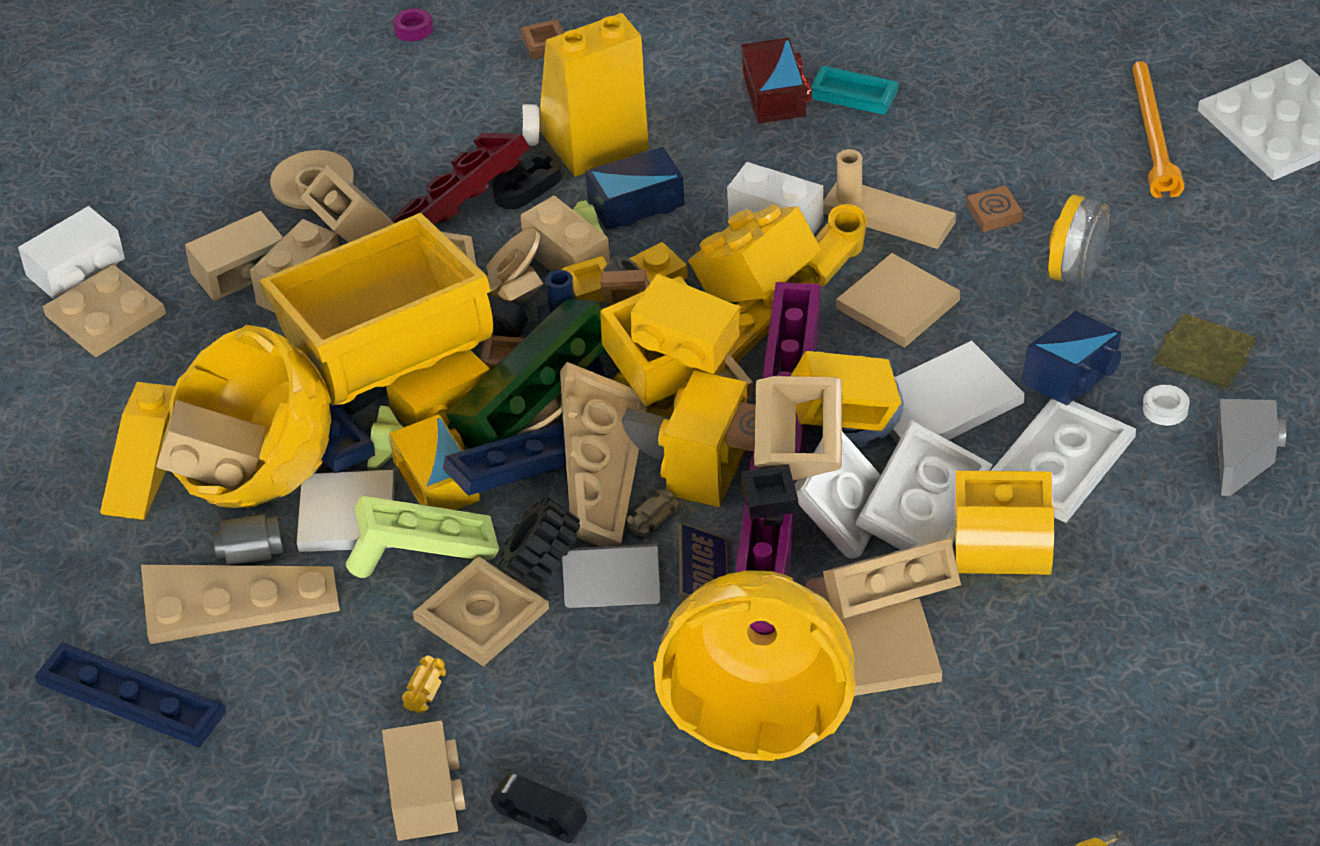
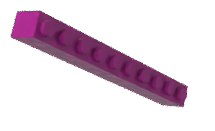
[735,282,821,635]

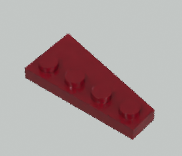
[391,133,530,225]

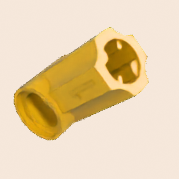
[798,204,867,287]

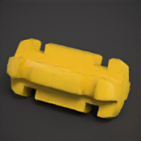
[402,655,446,713]

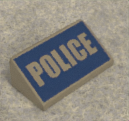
[679,523,728,604]

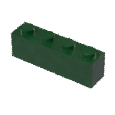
[446,299,605,449]

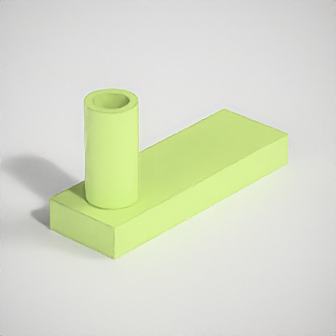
[346,495,499,578]

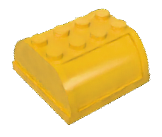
[259,213,493,406]

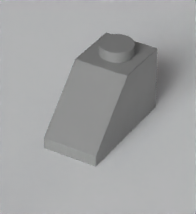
[1216,399,1286,496]

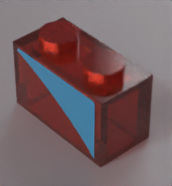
[741,37,812,124]

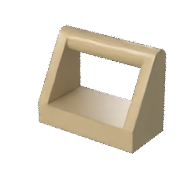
[754,376,842,481]

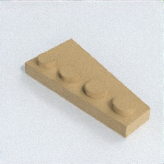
[560,362,648,546]
[141,565,340,644]

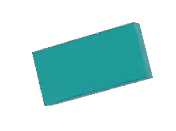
[808,66,899,115]

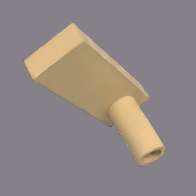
[824,149,956,249]
[805,538,961,619]

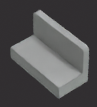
[562,543,661,608]

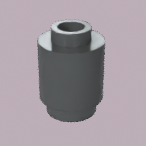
[213,514,284,566]

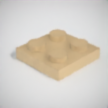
[43,264,166,358]

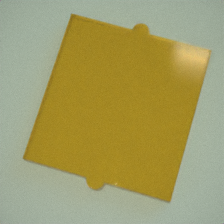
[1154,313,1257,388]

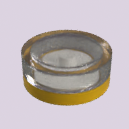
[1048,194,1110,288]

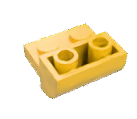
[955,470,1054,575]

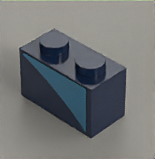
[585,147,685,230]
[1021,311,1122,406]

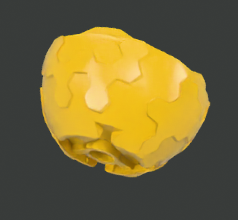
[169,325,331,508]
[653,571,856,761]

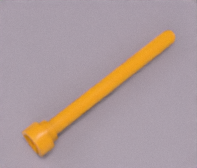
[1132,61,1184,198]

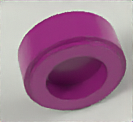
[393,8,433,41]

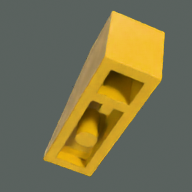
[100,382,175,520]

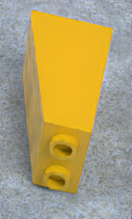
[539,13,649,177]

